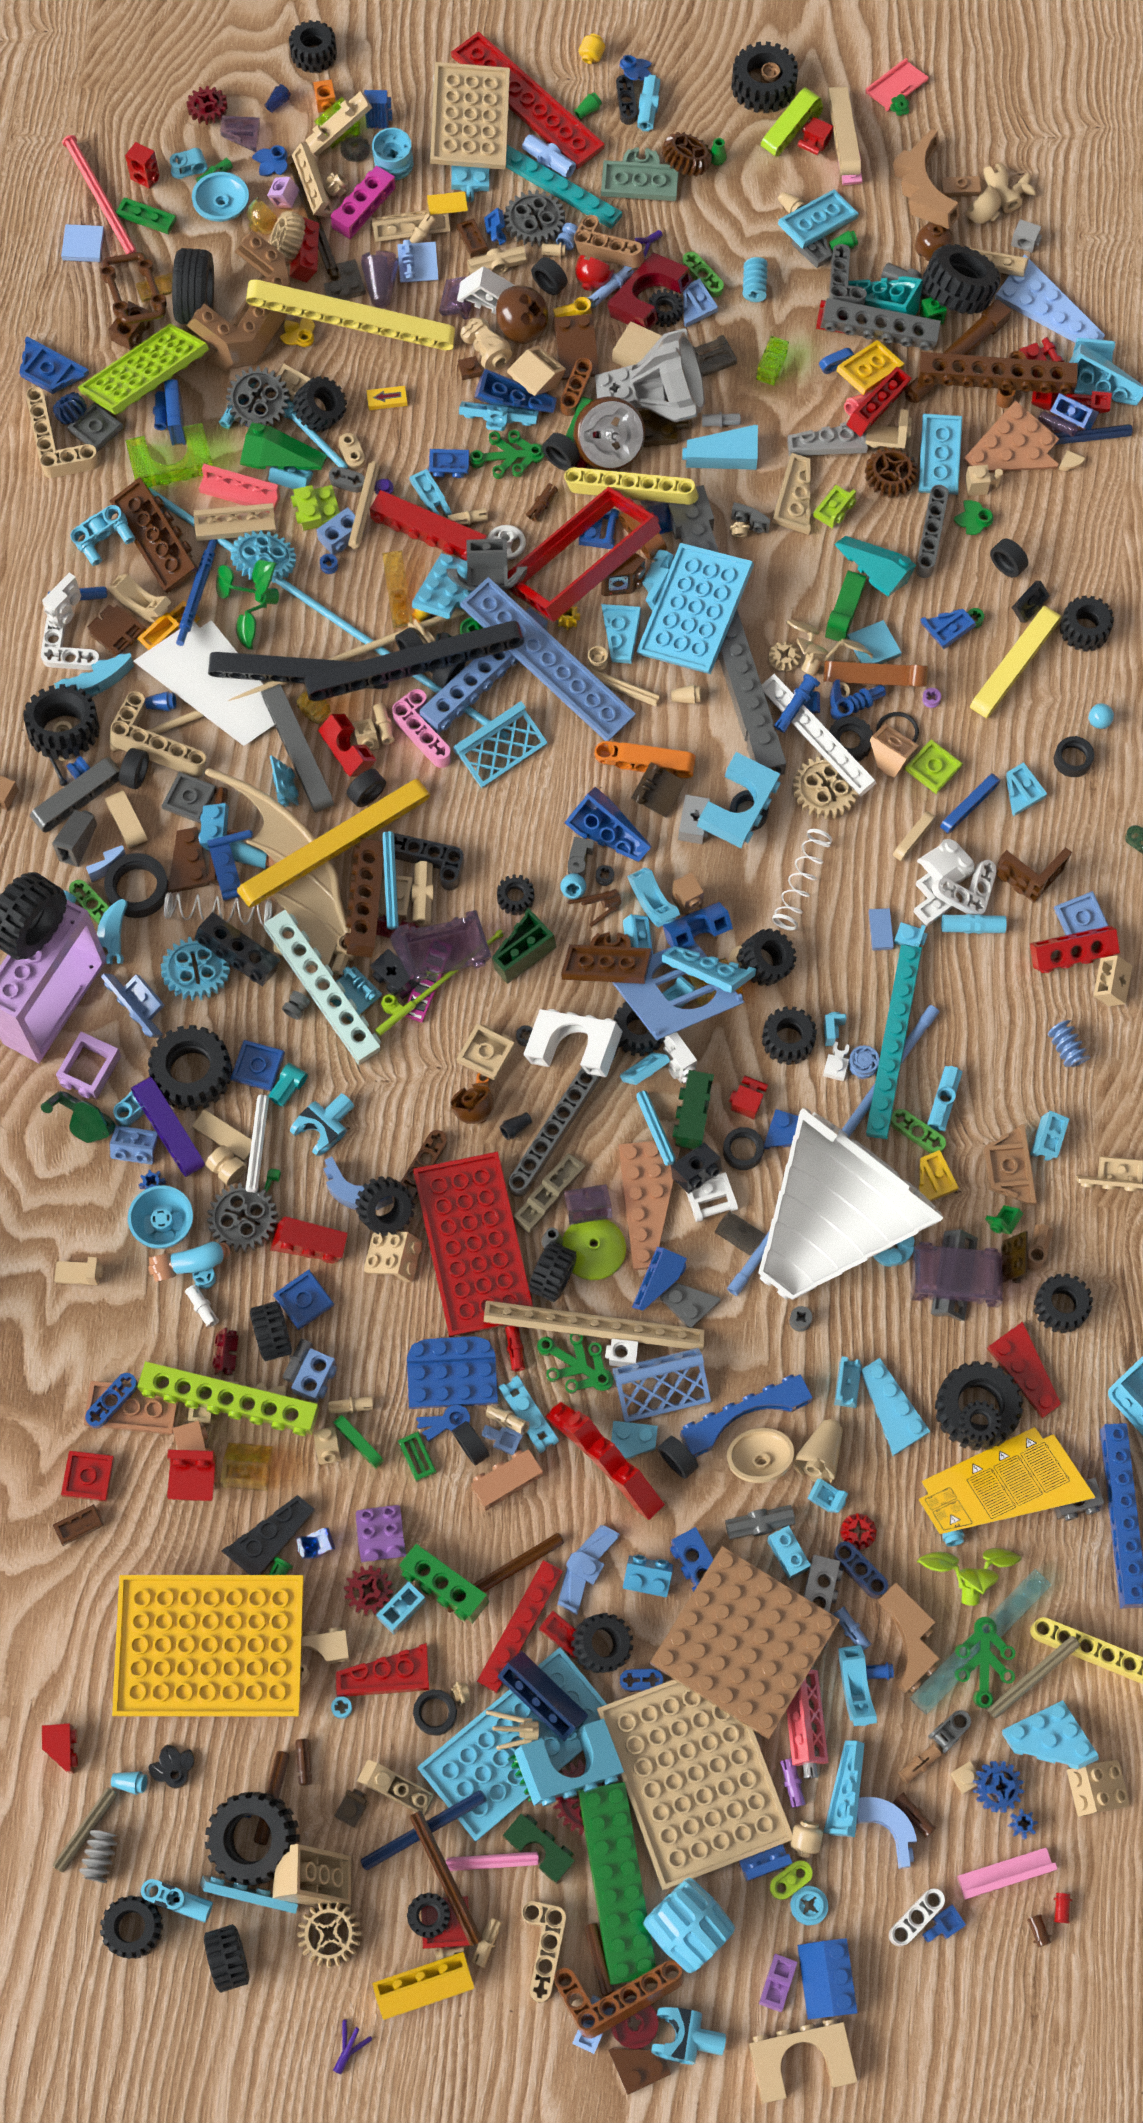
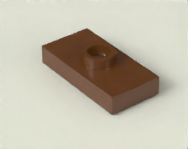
[456,218,489,258]
[53,1504,104,1546]

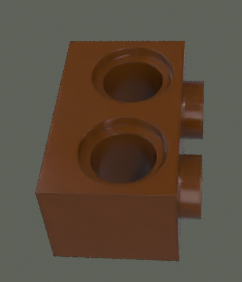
[108,301,151,350]

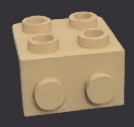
[866,409,912,449]
[364,1232,422,1282]
[1067,1760,1130,1817]

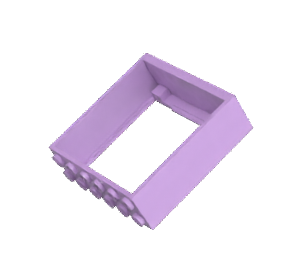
[0,900,106,1063]

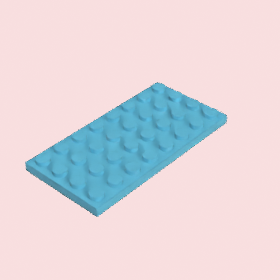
[417,1647,607,1842]

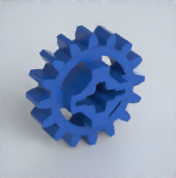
[973,1761,1024,1813]

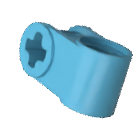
[169,148,208,179]
[113,1091,145,1127]

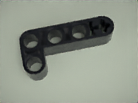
[394,833,464,891]

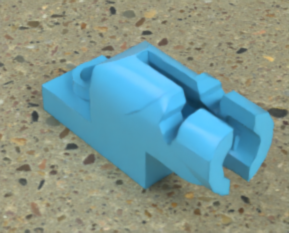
[642,550,674,611]

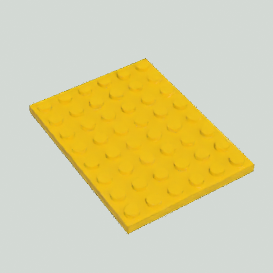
[112,1575,304,1717]

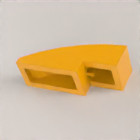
[137,600,200,650]

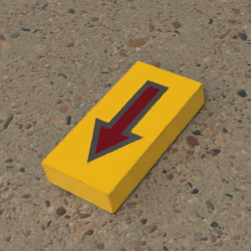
[366,386,408,410]

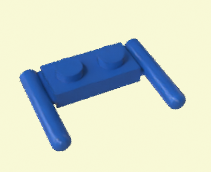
[207,830,253,901]

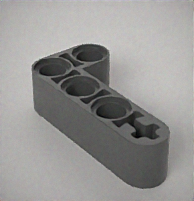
[828,244,867,305]

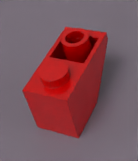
[42,1723,78,1774]

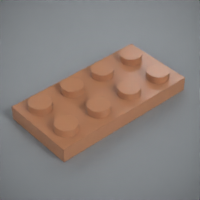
[84,1381,180,1435]

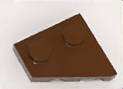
[608,2049,671,2095]

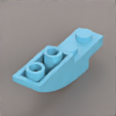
[54,653,134,697]

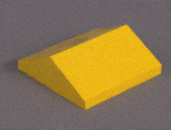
[427,192,468,215]

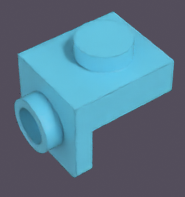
[662,976,695,1008]
[807,1479,848,1513]

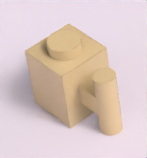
[965,465,1003,496]

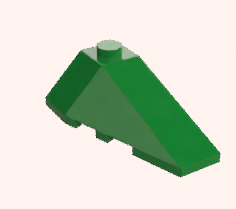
[240,422,327,470]

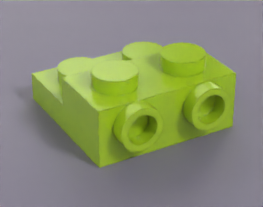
[291,485,340,531]

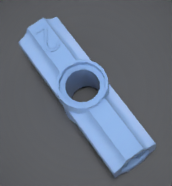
[522,134,576,178]

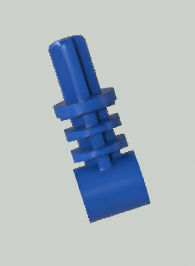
[830,679,886,721]

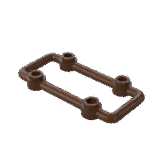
[100,252,167,324]

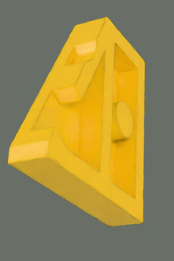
[919,1150,959,1201]

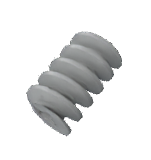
[79,1830,118,1884]

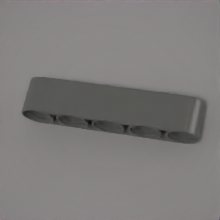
[916,485,948,578]
[30,757,120,833]

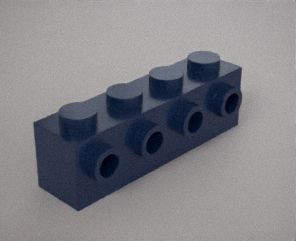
[497,1651,589,1742]

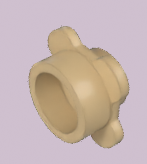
[729,522,750,537]
[451,1681,470,1707]

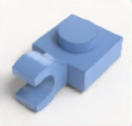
[482,1425,523,1455]

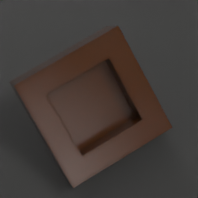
[458,356,481,380]

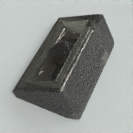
[715,1211,766,1255]

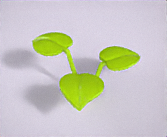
[917,1548,1022,1606]

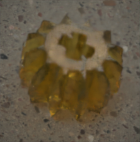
[296,691,331,724]

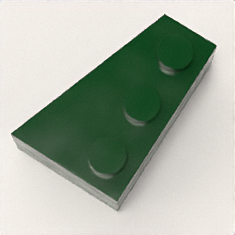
[492,908,557,984]
[672,1070,714,1149]

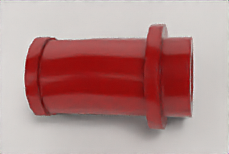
[1053,1893,1072,1924]

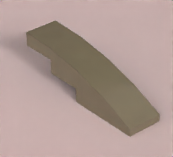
[513,1153,585,1233]

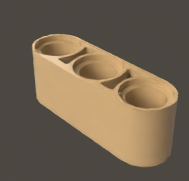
[104,790,148,849]

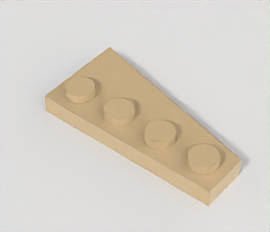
[771,453,811,535]

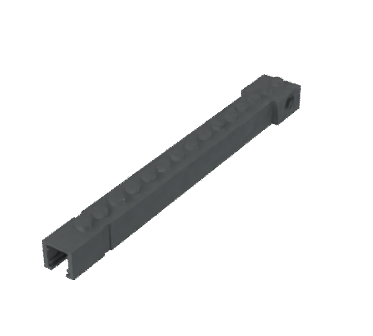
[665,485,787,775]

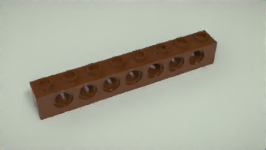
[918,352,1078,395]

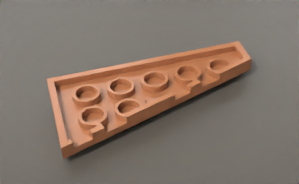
[618,1139,681,1271]

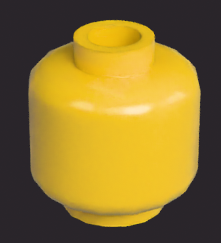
[579,34,606,64]

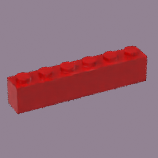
[370,490,487,561]

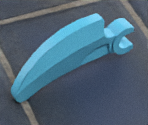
[97,899,127,964]

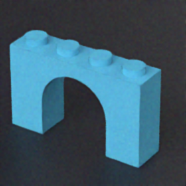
[697,752,781,848]
[514,1719,624,1807]

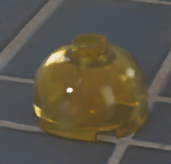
[247,196,278,235]

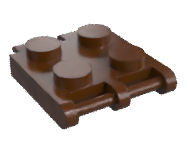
[87,604,147,656]

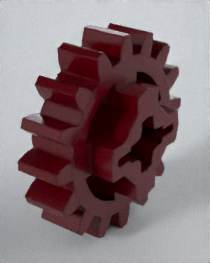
[186,86,228,125]
[344,1565,394,1616]

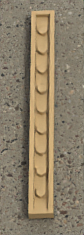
[483,1301,704,1351]

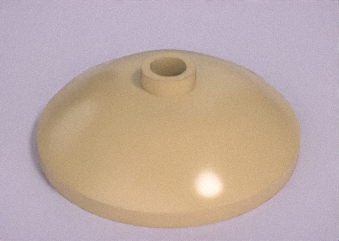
[727,1428,795,1483]

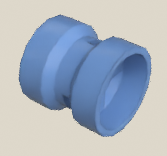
[556,223,578,251]

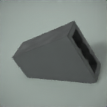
[52,810,97,867]

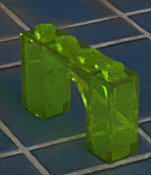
[125,423,213,488]

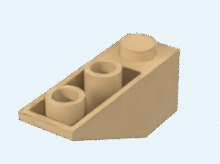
[357,1760,434,1815]

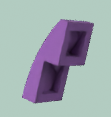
[759,1954,797,2012]

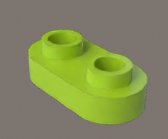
[770,1860,812,1900]

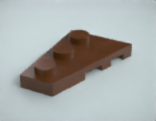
[168,827,210,893]

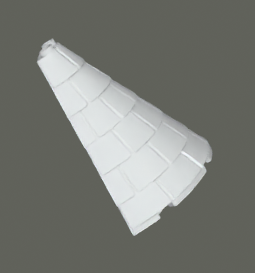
[759,1108,943,1300]

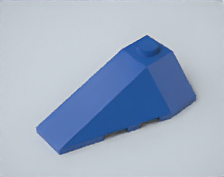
[474,369,557,413]
[564,787,652,862]

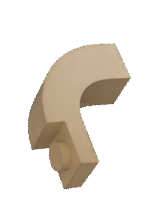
[107,574,171,623]

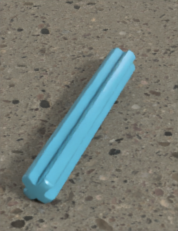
[636,1090,676,1166]

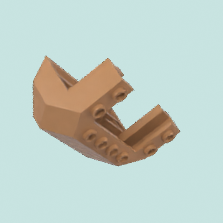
[187,230,292,371]

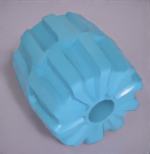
[644,1877,735,1973]

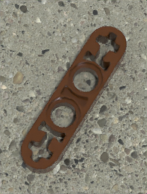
[400,1130,447,1202]

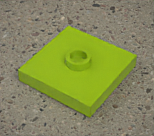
[905,739,963,794]

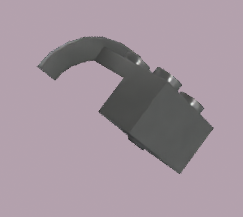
[447,539,527,591]

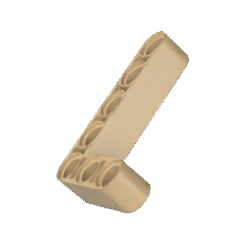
[26,386,99,478]
[110,691,206,777]

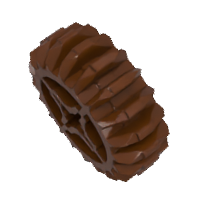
[661,132,712,177]
[865,447,918,498]

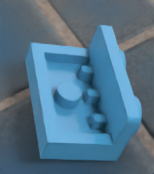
[199,803,229,851]
[623,1554,673,1598]

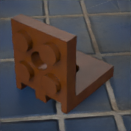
[996,847,1072,903]

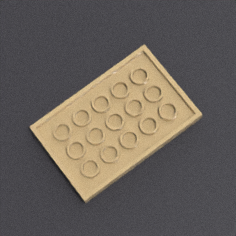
[430,62,510,170]

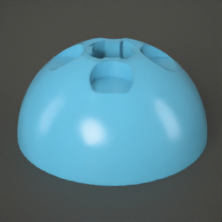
[128,1185,193,1249]

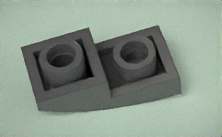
[731,502,770,533]

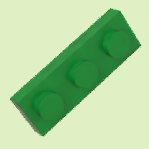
[116,197,177,235]

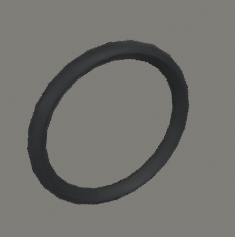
[876,712,919,743]

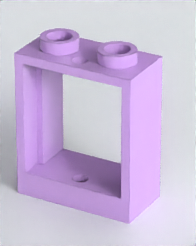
[56,1032,121,1099]

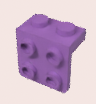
[356,1505,406,1562]

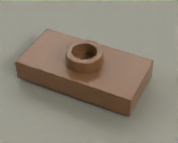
[941,176,981,197]

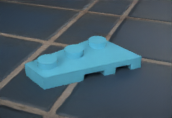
[601,604,641,664]

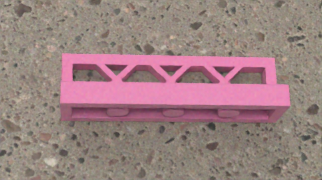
[957,1848,1057,1900]

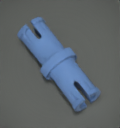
[833,1606,872,1651]

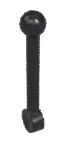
[48,754,67,787]

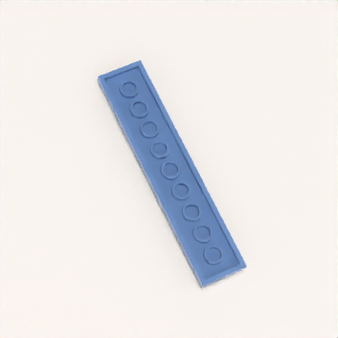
[460,577,636,741]

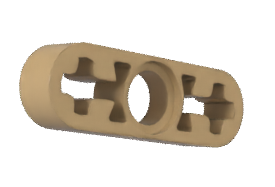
[893,811,936,862]

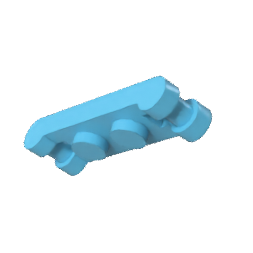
[498,1375,559,1453]

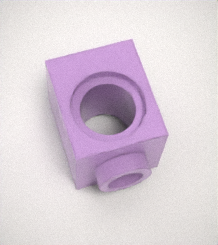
[267,177,299,209]

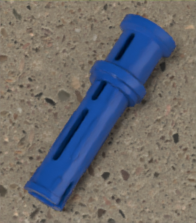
[774,674,820,733]

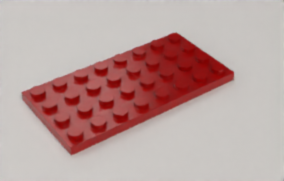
[413,1151,533,1338]

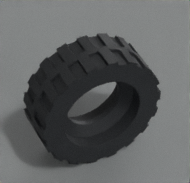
[829,716,873,761]

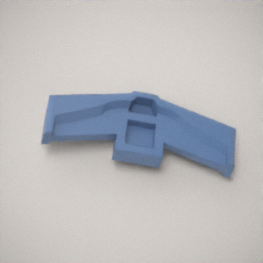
[557,1525,620,1615]

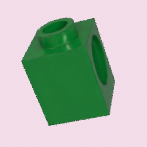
[919,298,947,325]

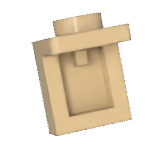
[313,1426,341,1465]

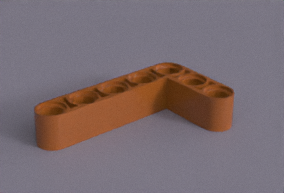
[823,661,928,687]
[554,1960,684,2039]

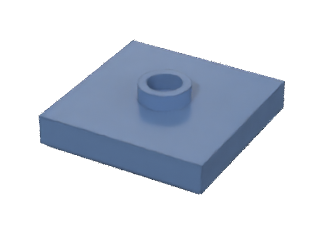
[1054,891,1109,935]

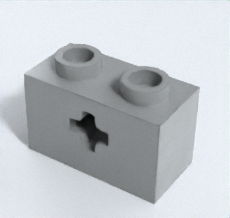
[678,795,710,844]

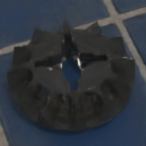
[340,134,370,162]

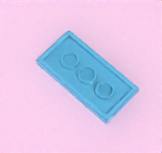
[778,189,859,249]
[918,414,962,495]

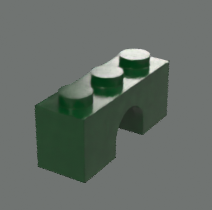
[503,1814,575,1884]

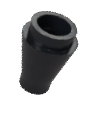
[499,1112,532,1140]

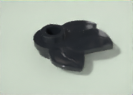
[148,1744,194,1789]

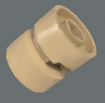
[205,1145,247,1186]

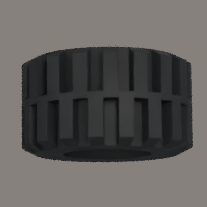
[289,20,337,73]
[293,376,347,432]
[1060,595,1114,652]
[738,928,797,986]
[614,1001,665,1056]
[762,1006,817,1065]
[355,1176,415,1236]
[529,1241,577,1302]
[1034,1273,1093,1333]
[250,1301,292,1362]
[571,1613,634,1673]
[100,1895,163,1959]
[204,1924,250,1993]

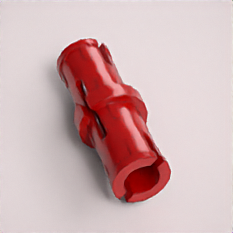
[505,1326,526,1372]

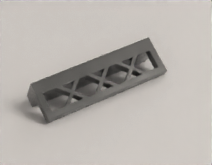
[931,1229,978,1321]

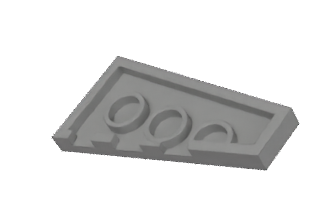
[787,422,868,456]

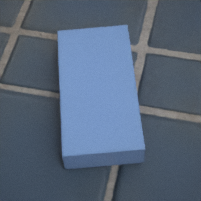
[868,908,894,951]

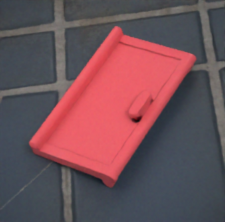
[866,58,929,112]

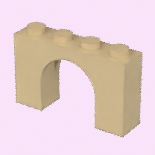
[748,2018,857,2103]

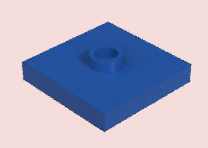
[231,1040,285,1091]
[273,1270,334,1331]

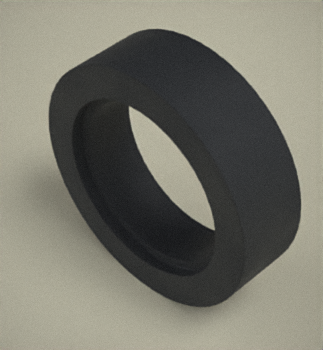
[104,853,169,918]

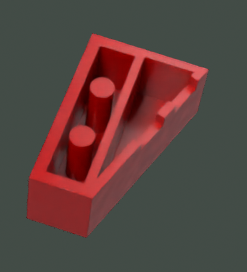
[270,1216,348,1264]

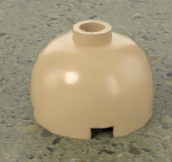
[964,185,1001,224]

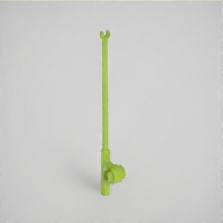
[375,929,504,1036]

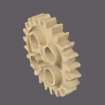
[792,756,858,820]

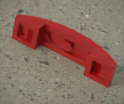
[1031,391,1112,414]

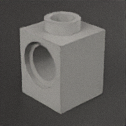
[1011,219,1042,253]

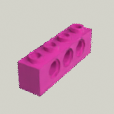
[331,165,396,239]

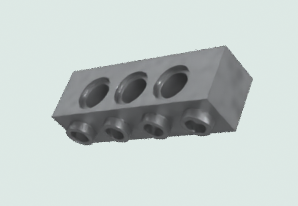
[803,1555,843,1649]

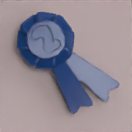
[416,1404,470,1442]

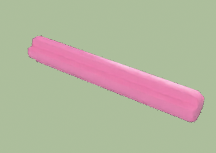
[446,1852,539,1871]

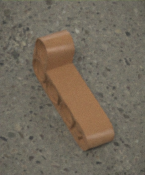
[574,215,645,268]

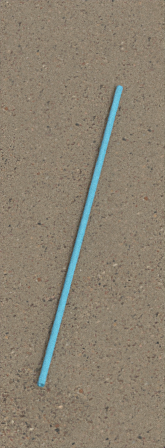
[149,487,510,740]

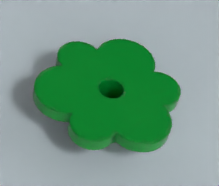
[890,94,910,116]

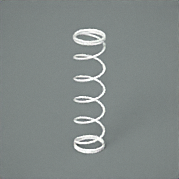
[772,829,832,930]
[164,892,272,926]

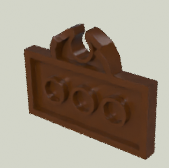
[561,932,652,984]

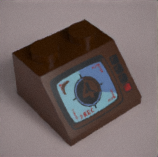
[601,553,646,596]

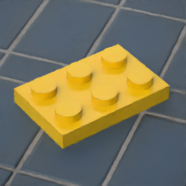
[836,340,904,395]

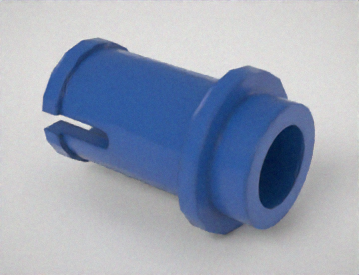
[866,1662,894,1680]

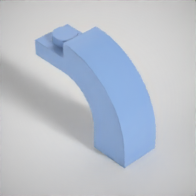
[856,1797,917,1869]

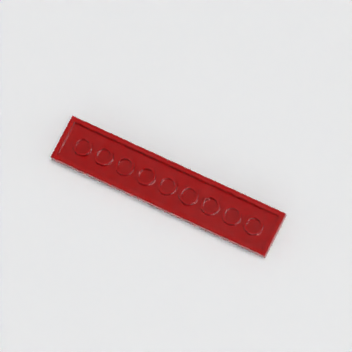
[451,31,605,169]

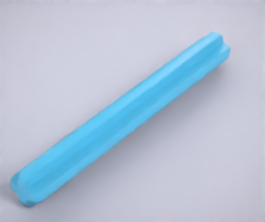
[383,831,399,930]

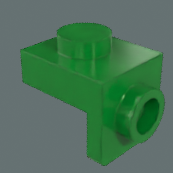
[985,1205,1024,1235]

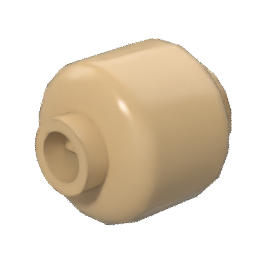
[790,1820,823,1858]

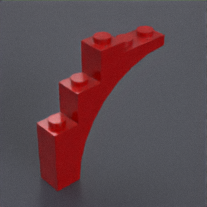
[545,1402,665,1520]

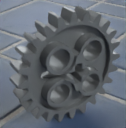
[504,190,565,247]
[226,366,290,429]
[207,1183,278,1253]

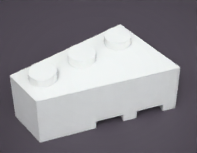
[457,266,516,314]

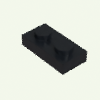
[1012,580,1050,623]

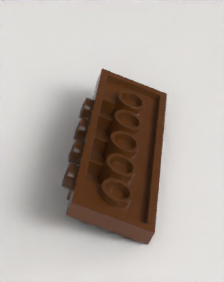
[110,477,198,594]

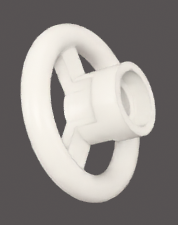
[487,525,526,560]

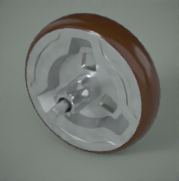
[573,396,645,471]

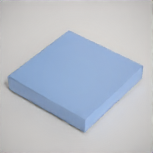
[61,224,104,262]

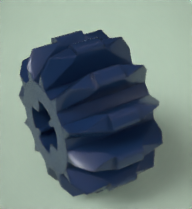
[53,392,87,425]

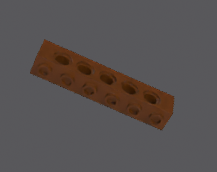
[344,838,384,958]

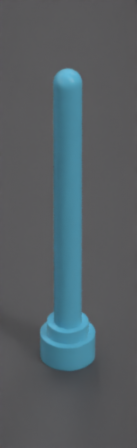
[283,401,348,469]

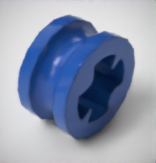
[320,554,338,574]

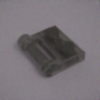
[693,335,737,377]

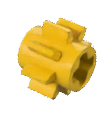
[557,606,580,630]

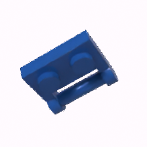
[579,508,620,549]

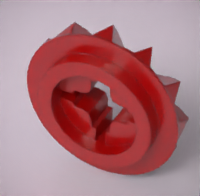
[840,1513,877,1550]

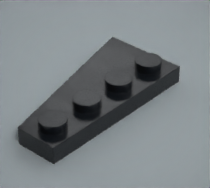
[221,1495,315,1575]

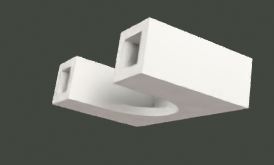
[523,1009,623,1077]

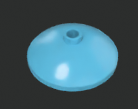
[192,172,249,222]

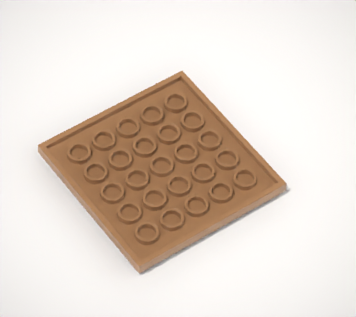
[650,1546,840,1740]

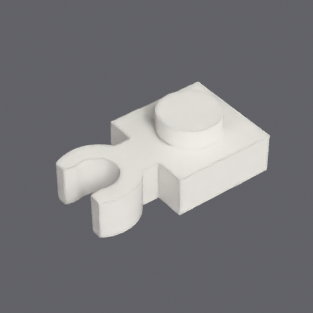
[823,1042,849,1081]

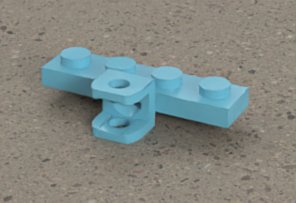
[459,401,539,431]

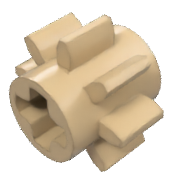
[325,172,348,197]

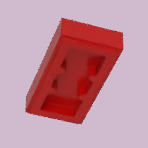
[538,1611,577,1658]

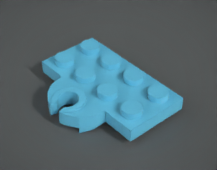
[412,553,473,619]

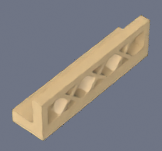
[292,142,333,218]
[371,210,450,242]
[193,503,276,541]

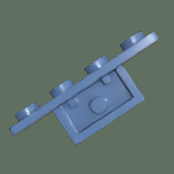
[101,973,165,1038]

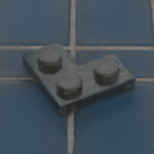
[324,259,366,300]

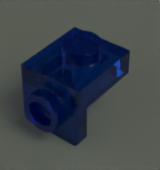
[296,1528,336,1559]

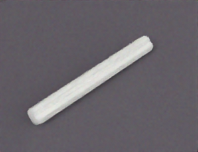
[246,1095,269,1193]

